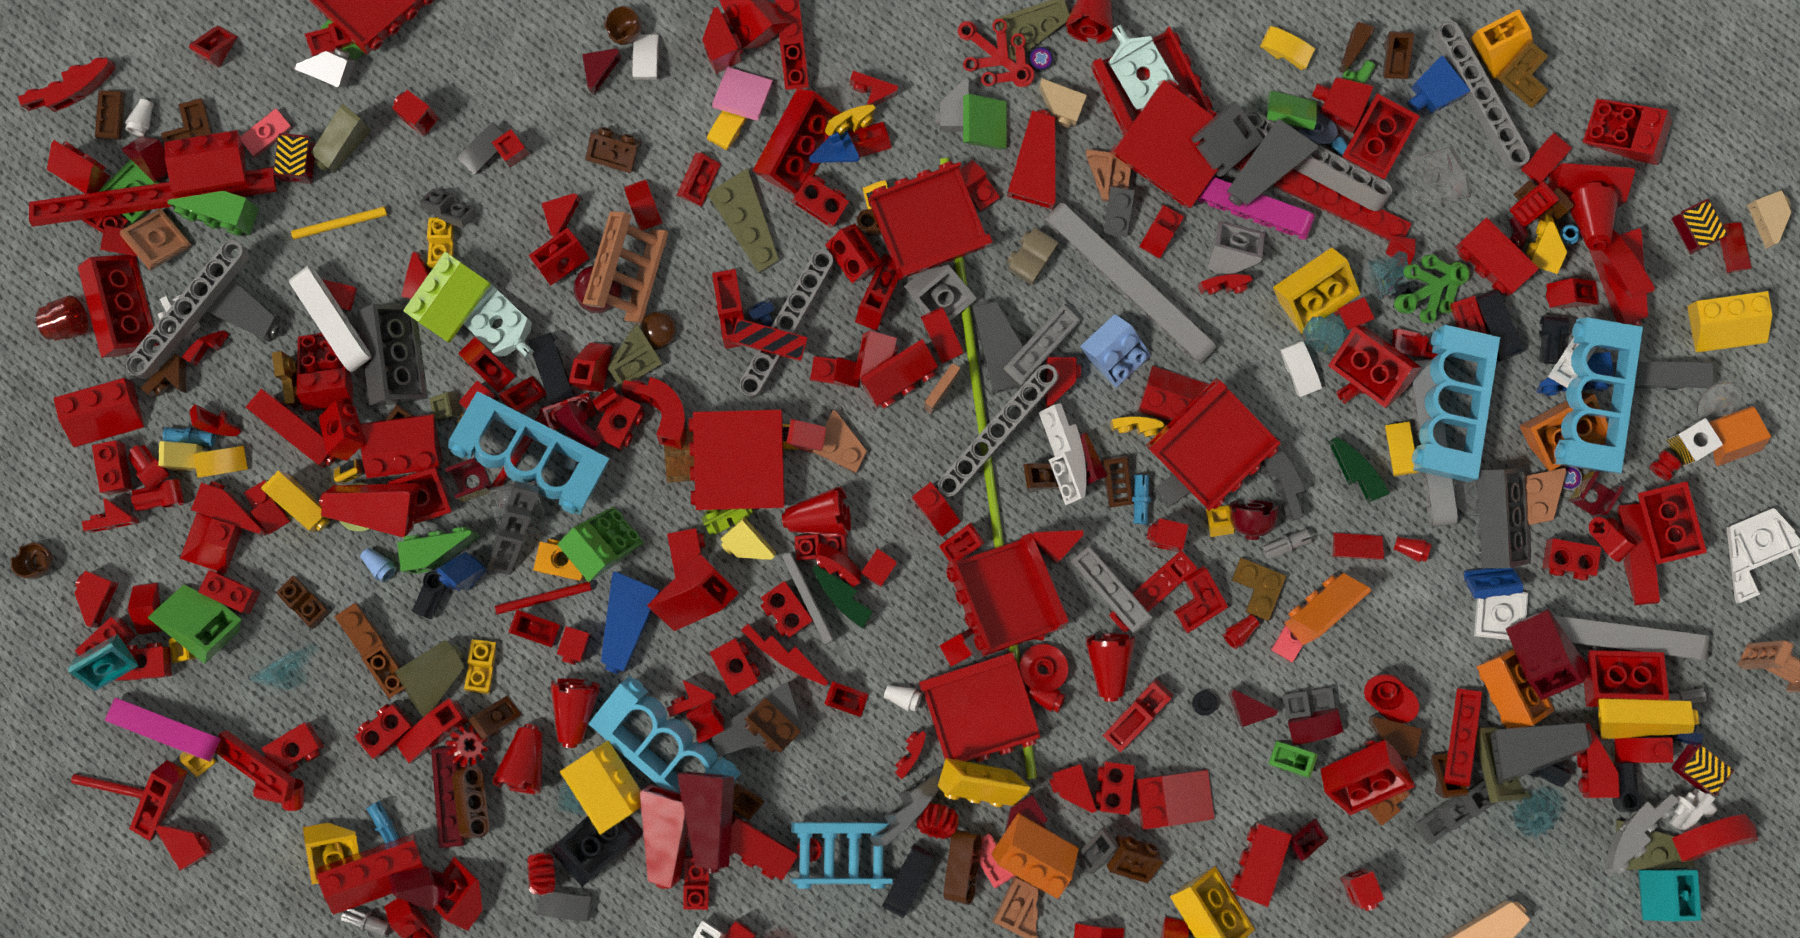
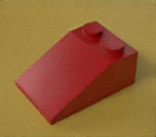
[1342,93,1420,180]
[1135,770,1215,829]

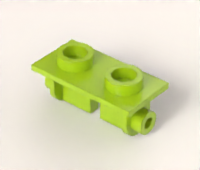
[701,509,753,535]

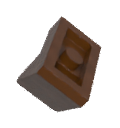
[1383,31,1414,79]
[141,353,186,398]
[1023,463,1059,493]
[469,696,521,740]
[1431,753,1468,798]

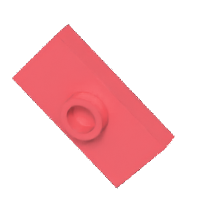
[240,109,292,158]
[1271,617,1303,663]
[979,833,1016,889]

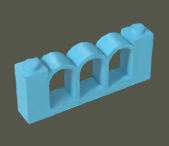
[1555,317,1643,473]
[1412,325,1500,482]
[448,391,609,515]
[589,676,741,793]

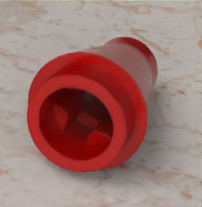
[1393,536,1432,563]
[1223,614,1260,649]
[1028,688,1066,713]

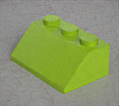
[403,252,491,343]

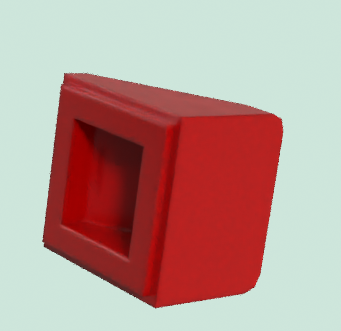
[1386,236,1415,266]

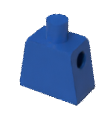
[1408,55,1471,114]

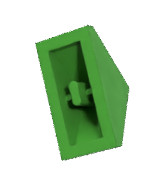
[1268,741,1318,778]

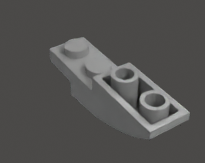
[1604,794,1679,875]

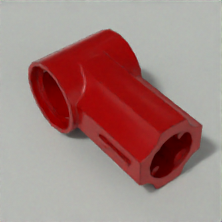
[128,444,170,491]
[131,479,184,511]
[253,778,304,811]

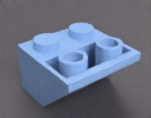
[1080,314,1151,388]

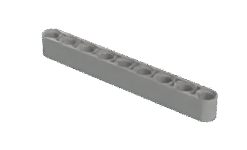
[1044,202,1216,365]

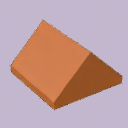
[1709,406,1771,466]

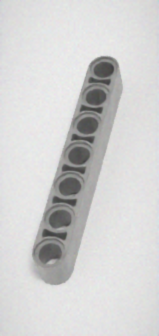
[1433,20,1530,171]
[1238,111,1393,211]
[126,240,249,379]
[740,249,833,399]
[1409,359,1458,527]
[938,364,1059,497]
[1554,616,1709,661]

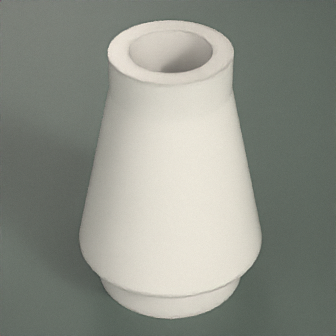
[125,99,154,136]
[884,684,922,712]

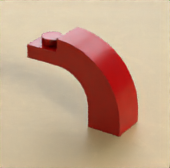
[621,377,687,449]
[1672,814,1759,862]

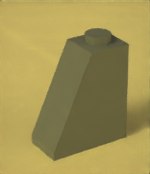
[311,104,371,173]
[395,640,464,717]

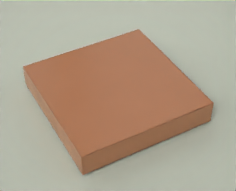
[120,208,191,271]
[924,363,960,414]

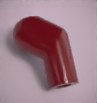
[1508,217,1529,249]

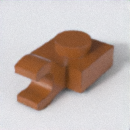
[1367,790,1410,826]

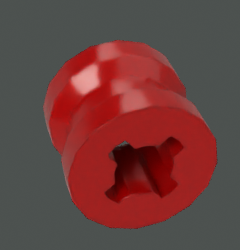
[1649,451,1682,481]
[797,837,822,863]

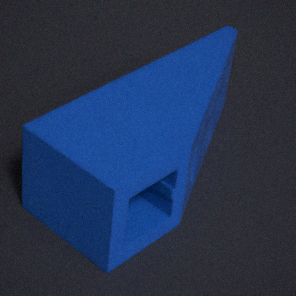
[1536,352,1614,396]
[436,552,487,591]

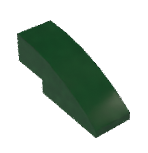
[1328,437,1390,503]
[813,565,873,629]

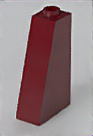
[678,771,734,873]

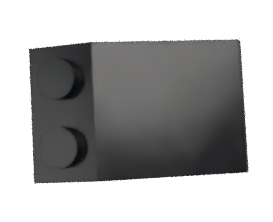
[550,816,643,887]

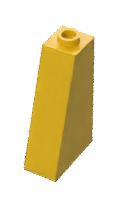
[1598,699,1699,739]

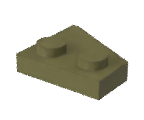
[608,323,662,388]

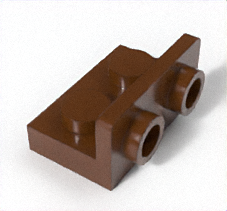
[585,127,642,174]
[744,697,801,754]
[1106,834,1164,884]

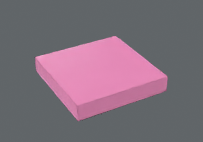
[712,67,773,121]

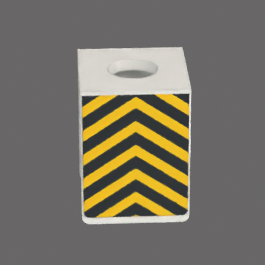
[1666,418,1723,466]

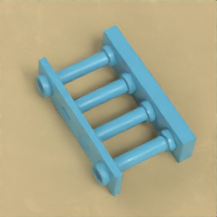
[790,822,892,889]

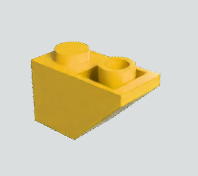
[1526,214,1567,274]

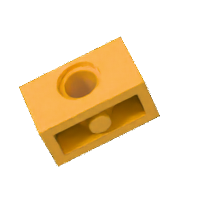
[533,539,585,582]

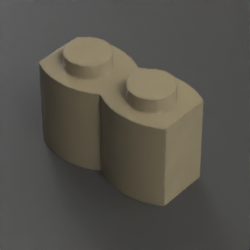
[1007,227,1059,285]

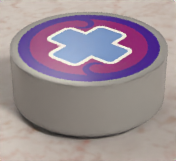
[1561,466,1582,491]

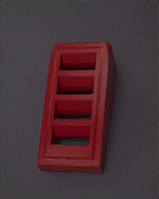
[1080,432,1107,487]

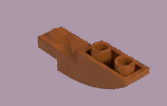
[334,602,404,699]

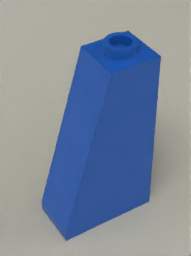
[601,571,661,674]

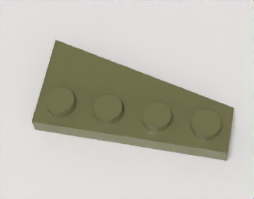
[707,168,779,274]

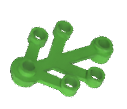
[1394,254,1469,323]

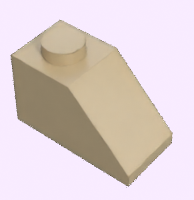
[1039,79,1087,128]
[1747,190,1791,249]

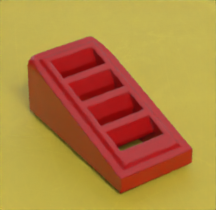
[1510,181,1560,227]

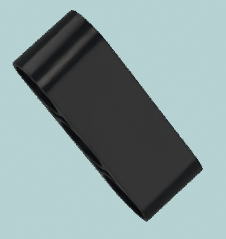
[1475,289,1523,362]
[528,332,575,405]
[882,843,936,919]

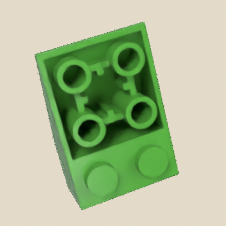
[168,191,259,237]
[557,506,644,582]
[397,527,480,574]
[148,584,242,664]

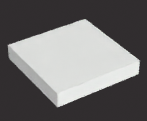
[1474,592,1528,640]

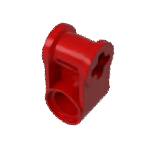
[1589,517,1637,562]

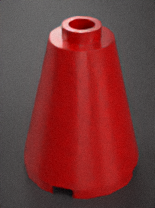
[1066,0,1113,43]
[1568,182,1618,251]
[782,486,851,535]
[1086,633,1135,702]
[550,678,600,748]
[492,724,543,795]

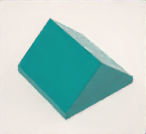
[68,634,138,691]

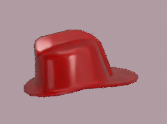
[1364,674,1419,724]

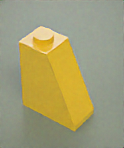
[261,470,330,533]

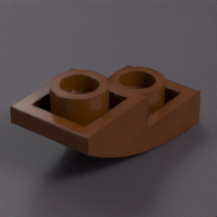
[276,575,330,629]

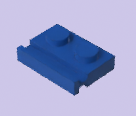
[1464,568,1523,599]

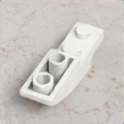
[1039,403,1086,505]

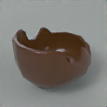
[604,6,642,45]
[640,311,677,350]
[11,542,53,580]

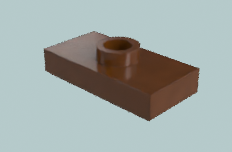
[95,90,125,140]

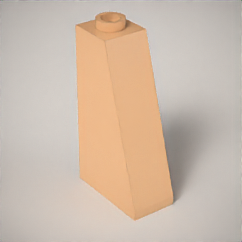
[1443,900,1531,938]

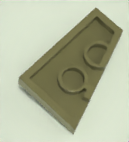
[995,0,1069,62]
[1476,727,1531,803]
[1615,820,1695,870]

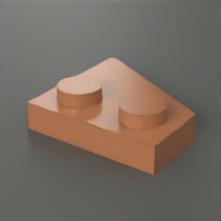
[1086,149,1131,202]
[813,410,867,473]
[1525,468,1566,525]
[992,877,1038,938]

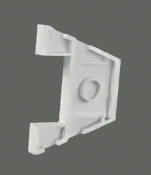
[1726,508,1800,603]

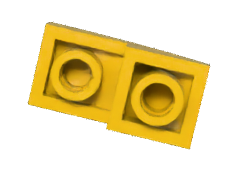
[1260,26,1315,70]
[825,105,876,136]
[707,110,748,150]
[427,217,454,269]
[1110,417,1164,437]
[1385,422,1418,477]
[193,446,248,478]
[464,639,496,694]

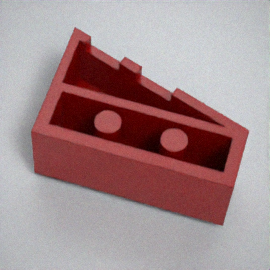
[719,0,791,49]
[730,812,798,881]

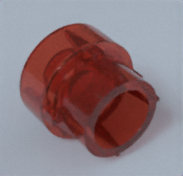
[36,295,88,341]

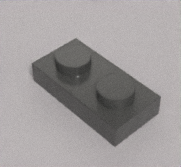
[1103,185,1135,237]

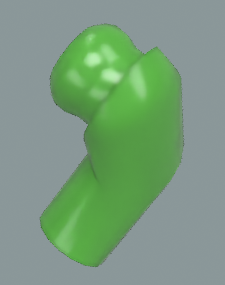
[1342,60,1376,84]

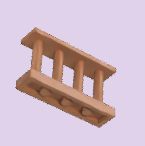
[583,211,668,323]
[1737,640,1800,693]

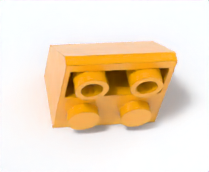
[1470,9,1533,80]

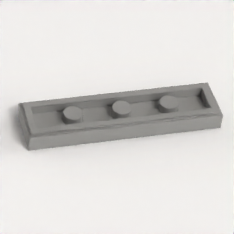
[1003,303,1080,385]
[1071,546,1153,634]
[782,552,834,645]

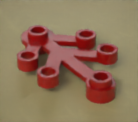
[958,19,1034,87]

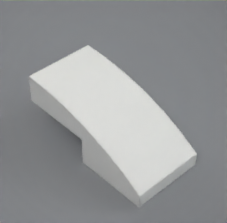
[632,35,658,80]
[1548,338,1597,388]
[1280,341,1322,397]

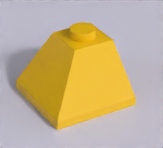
[303,823,359,885]

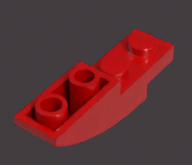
[775,0,809,90]
[17,57,116,112]

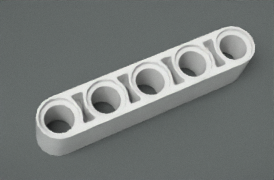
[289,265,372,372]

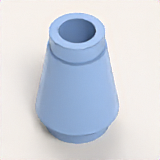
[360,547,396,582]

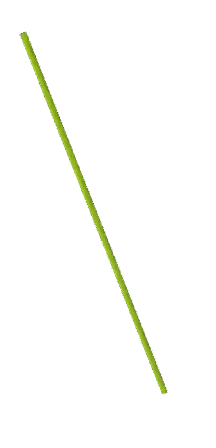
[940,158,1037,779]

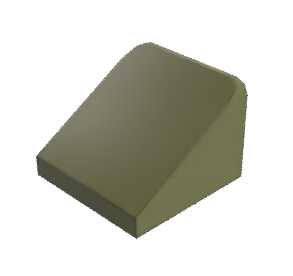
[429,392,462,422]

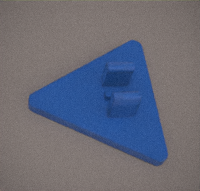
[809,130,860,163]

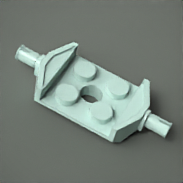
[1109,24,1178,110]
[464,285,533,358]

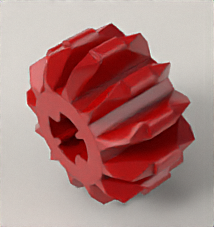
[446,725,489,768]
[916,803,959,840]
[527,852,555,895]

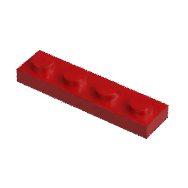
[1444,688,1482,787]
[216,730,295,803]

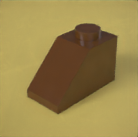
[1368,717,1422,761]

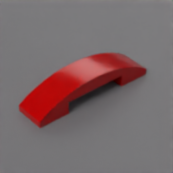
[1108,550,1197,633]

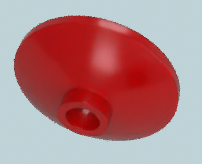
[1019,644,1068,692]

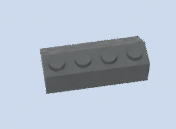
[357,304,427,405]
[1475,466,1530,568]

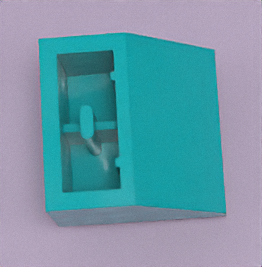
[1638,868,1702,922]

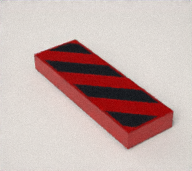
[731,318,808,362]

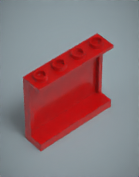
[309,0,434,55]
[1091,26,1212,135]
[1109,79,1220,208]
[868,161,993,280]
[1146,377,1281,511]
[689,410,785,510]
[946,533,1069,657]
[919,652,1041,763]

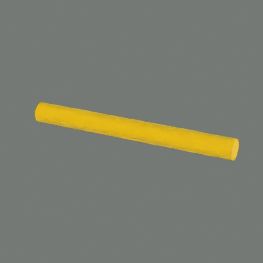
[291,206,387,240]

